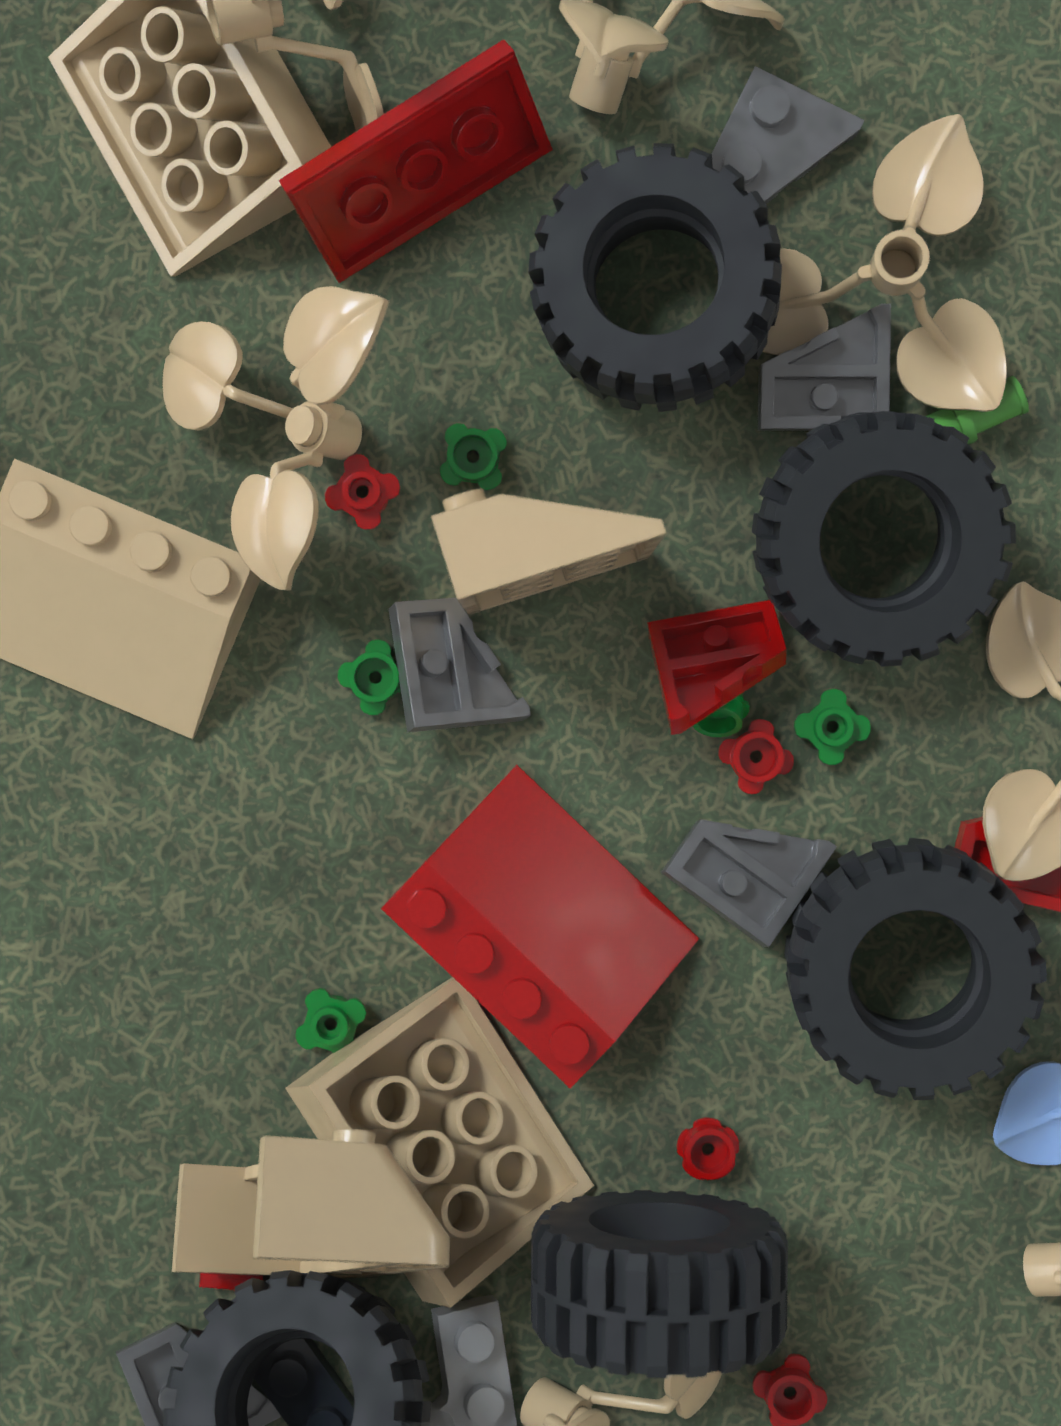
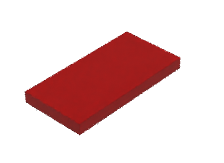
[278,39,553,283]

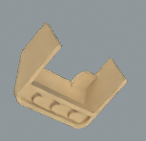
[172,1130,450,1278]

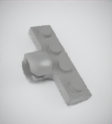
[421,1295,517,1426]

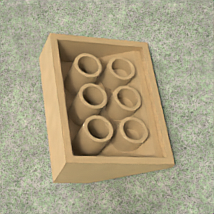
[48,0,331,277]
[0,458,261,739]
[431,489,666,615]
[285,977,594,1308]

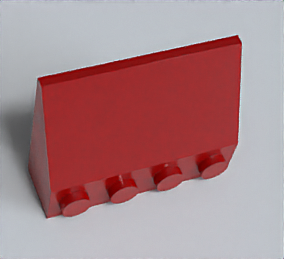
[381,765,699,1089]

